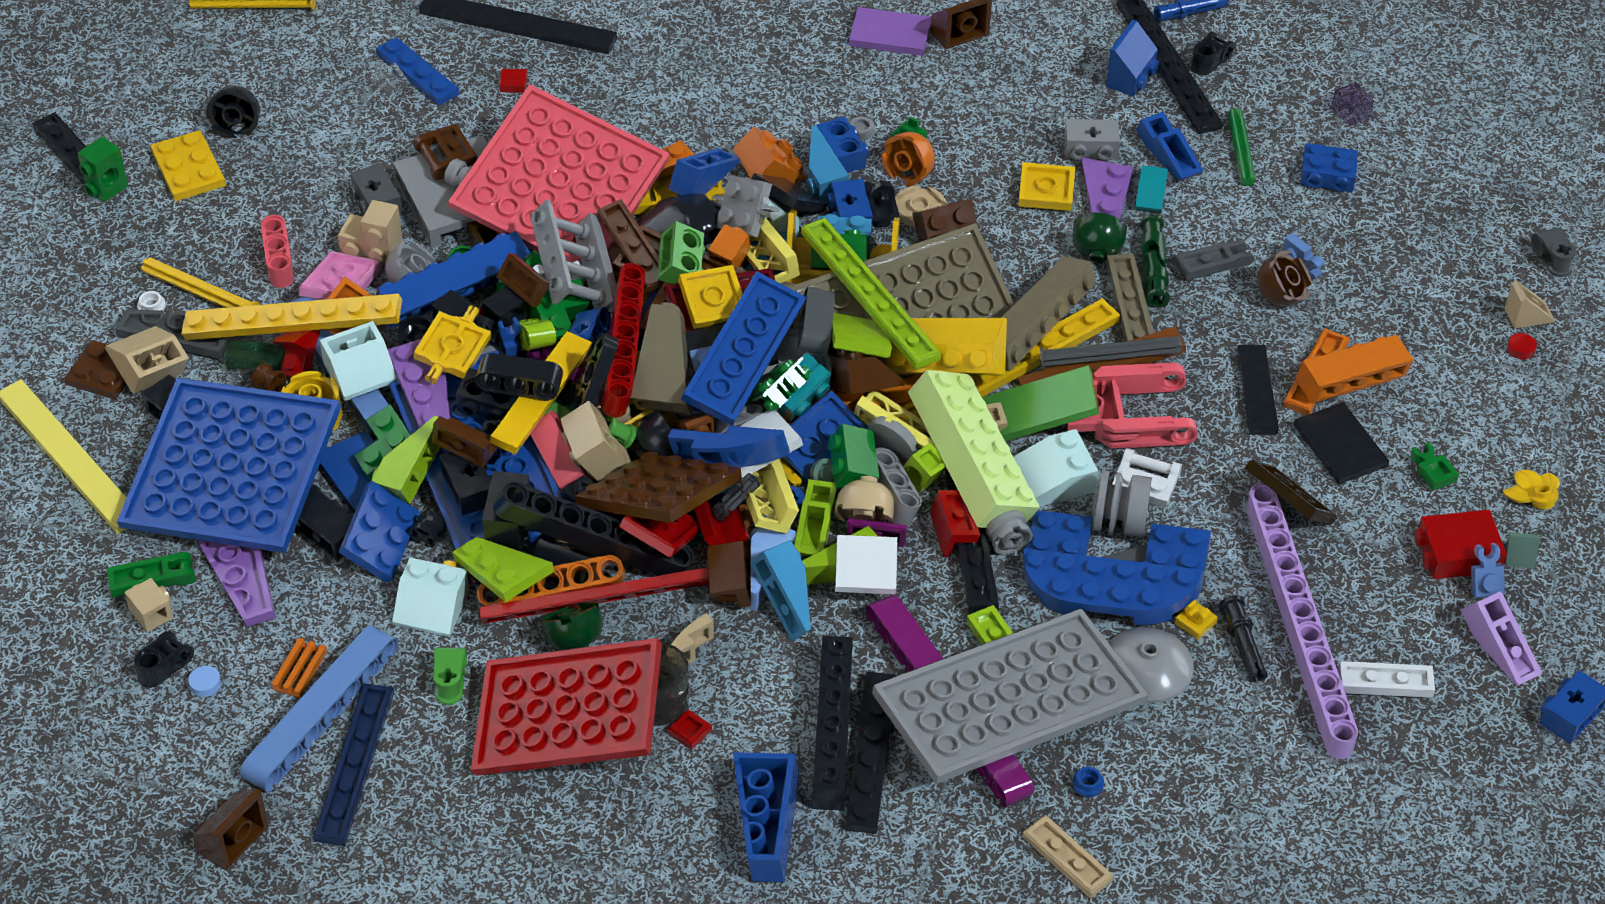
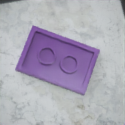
[849,7,932,56]

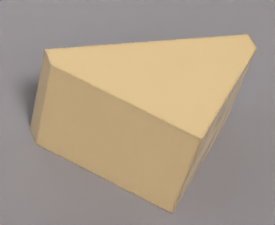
[1505,280,1555,328]

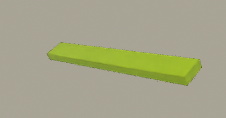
[801,218,941,370]

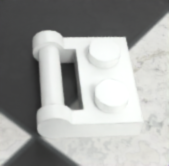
[1112,448,1182,508]

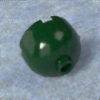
[1073,212,1127,263]
[540,601,603,650]

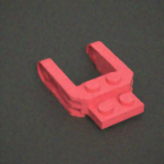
[1066,363,1198,449]

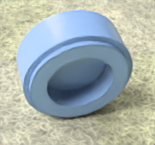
[189,666,221,697]

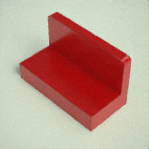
[930,490,980,557]
[694,501,749,546]

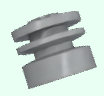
[1091,470,1152,538]

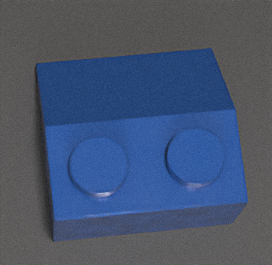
[1106,20,1159,97]

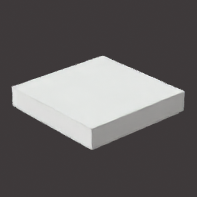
[835,535,897,595]

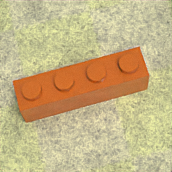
[1295,335,1414,404]

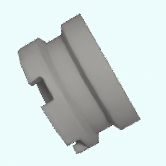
[986,511,1033,555]

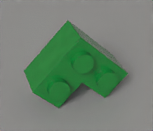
[526,279,590,349]

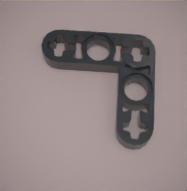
[557,333,618,411]

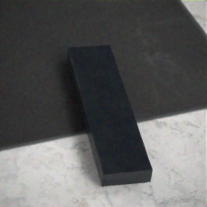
[32,112,86,184]
[1236,345,1279,435]

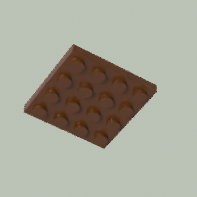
[575,452,742,523]

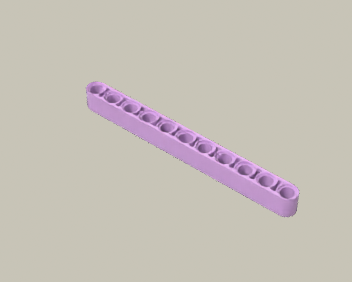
[1246,483,1358,759]

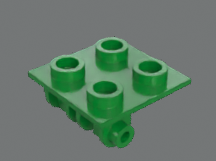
[746,357,811,412]

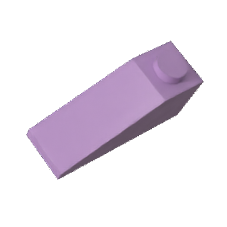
[1460,591,1543,686]

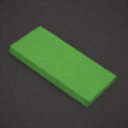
[982,365,1099,442]

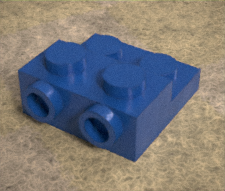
[1300,143,1358,192]

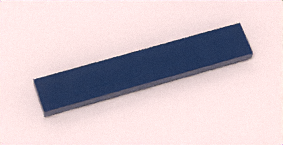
[313,683,394,846]

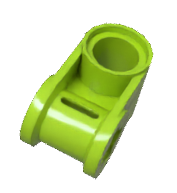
[518,318,556,351]

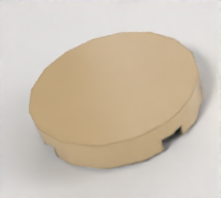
[895,185,946,227]

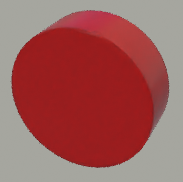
[1507,333,1537,360]

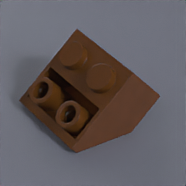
[912,199,978,242]

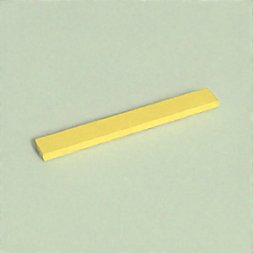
[0,379,127,534]

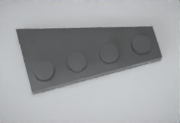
[115,309,233,359]

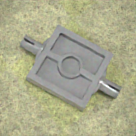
[711,175,779,238]

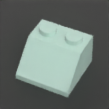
[392,558,470,637]

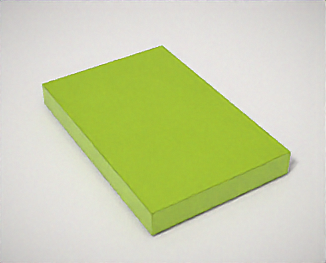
[831,313,892,358]

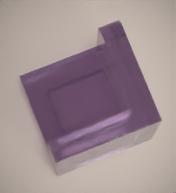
[1331,82,1374,126]

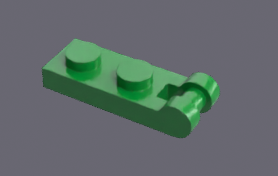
[106,552,196,598]

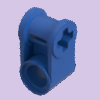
[569,307,612,358]

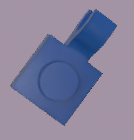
[497,317,521,357]

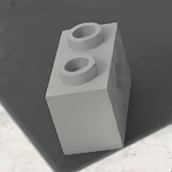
[1064,119,1120,160]

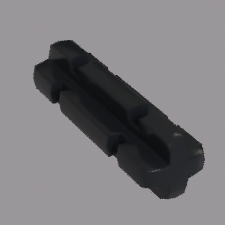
[711,473,760,521]

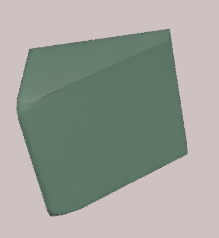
[1505,532,1540,569]

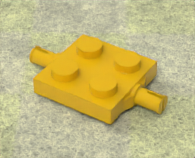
[414,305,491,384]

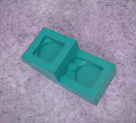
[1135,165,1168,213]

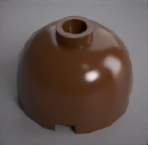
[1258,250,1312,307]

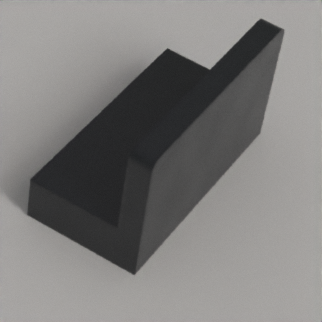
[533,537,600,584]

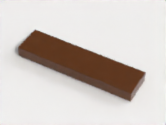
[597,199,666,293]

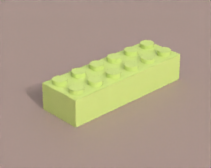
[908,370,1040,528]

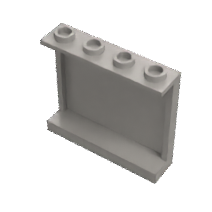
[393,136,488,249]

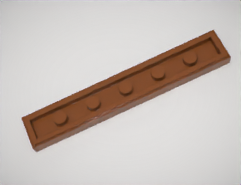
[1017,326,1186,386]

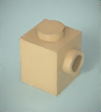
[124,578,174,632]

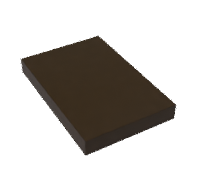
[1245,460,1338,525]

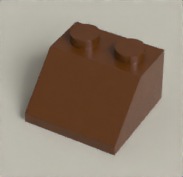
[931,0,992,50]
[828,349,904,395]
[193,788,269,871]

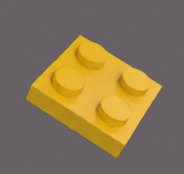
[1018,162,1075,211]
[678,265,743,329]

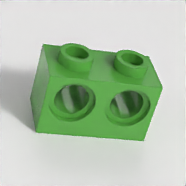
[657,221,705,284]

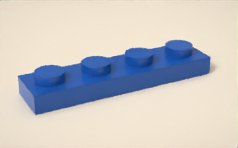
[376,37,459,106]

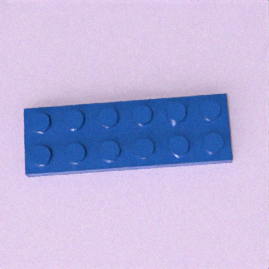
[681,271,807,426]

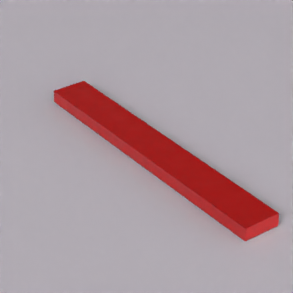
[479,567,709,624]

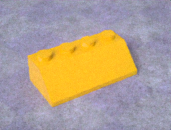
[887,318,1007,375]

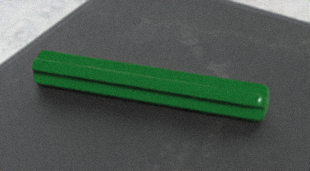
[1228,108,1256,186]

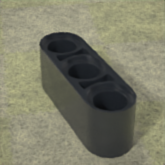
[475,353,564,400]

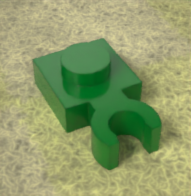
[1410,442,1459,491]

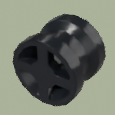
[409,510,446,548]

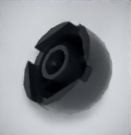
[206,85,261,138]
[633,410,674,458]

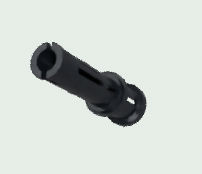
[1218,595,1268,682]

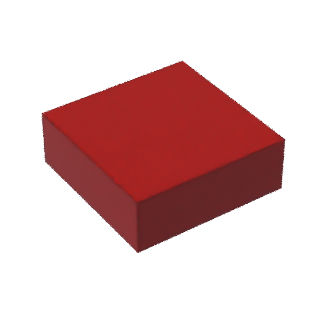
[500,69,528,93]
[668,709,712,750]

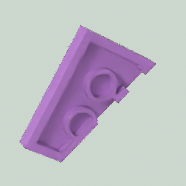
[1081,157,1133,219]

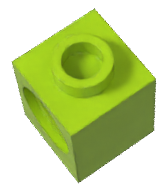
[903,443,947,494]

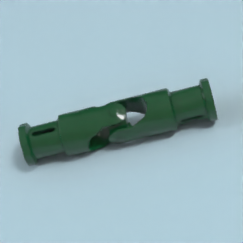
[1140,214,1170,308]

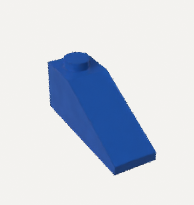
[669,148,740,197]

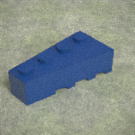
[733,752,800,882]

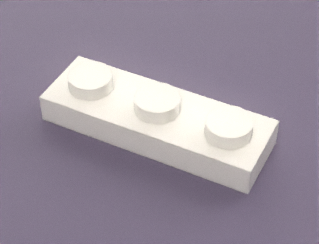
[1338,661,1435,698]

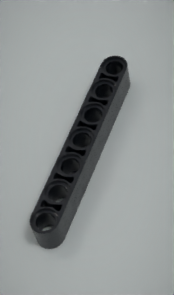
[493,481,694,576]

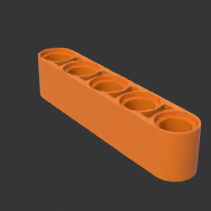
[477,555,625,607]

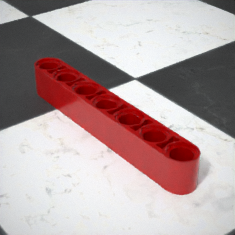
[601,263,646,418]

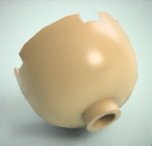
[835,476,894,523]

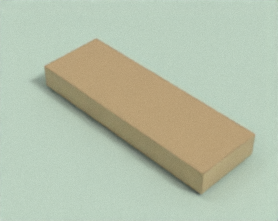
[1022,815,1114,899]

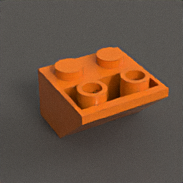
[733,126,808,183]

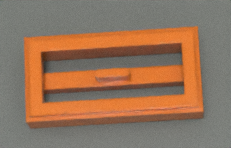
[271,638,327,698]

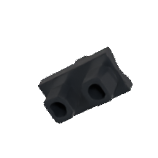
[864,180,899,228]

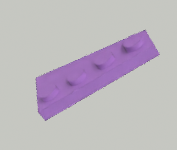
[387,339,450,429]
[197,540,276,627]

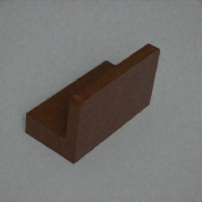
[432,416,499,468]
[707,541,751,608]

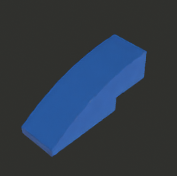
[1136,112,1203,181]

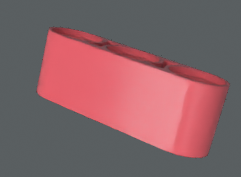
[261,215,294,288]
[530,410,590,491]

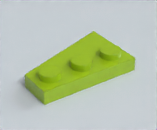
[452,537,554,602]

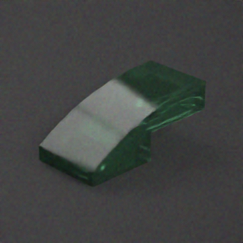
[225,341,286,371]

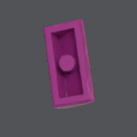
[847,518,908,547]

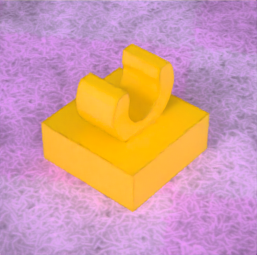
[1174,599,1218,640]

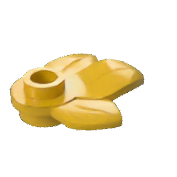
[1503,470,1560,510]

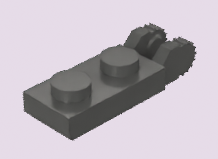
[1175,240,1255,280]

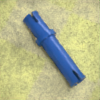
[1154,0,1229,22]

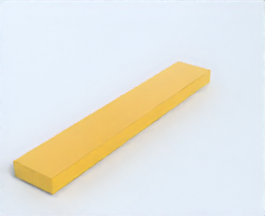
[490,331,592,455]

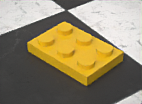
[150,130,226,201]

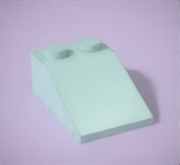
[1014,429,1098,506]

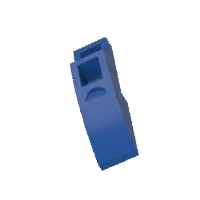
[668,426,790,468]

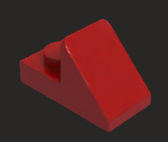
[273,329,321,379]

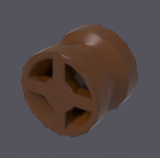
[250,363,287,392]

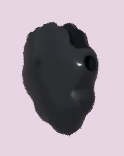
[636,193,721,246]

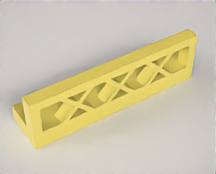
[745,218,800,284]
[854,390,947,475]
[739,459,799,534]

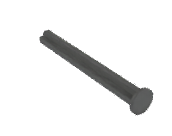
[1040,336,1182,370]

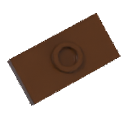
[496,253,551,307]

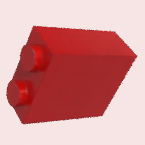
[1414,509,1507,579]

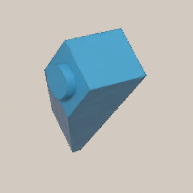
[806,126,849,201]
[750,540,811,641]

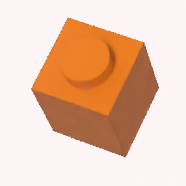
[708,224,751,269]

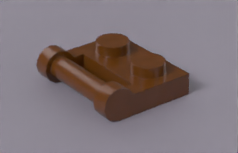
[413,123,477,180]

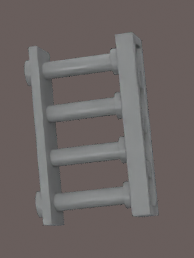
[530,199,616,313]

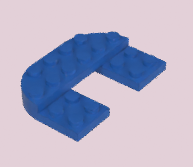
[1023,510,1211,625]

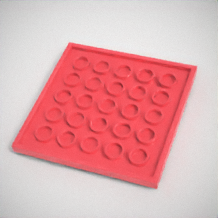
[448,84,670,265]

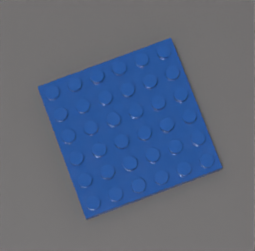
[117,378,341,553]

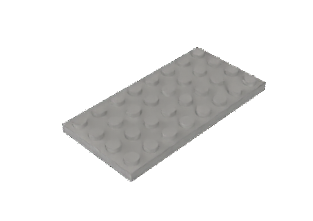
[872,609,1148,784]

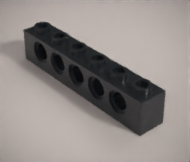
[812,636,853,811]

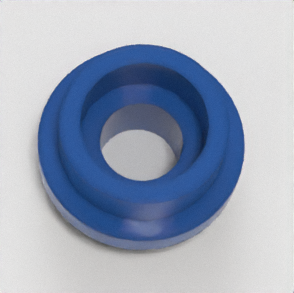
[1072,767,1104,797]

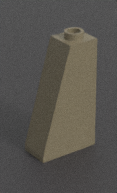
[630,302,692,416]

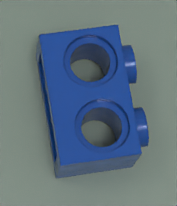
[816,116,869,173]

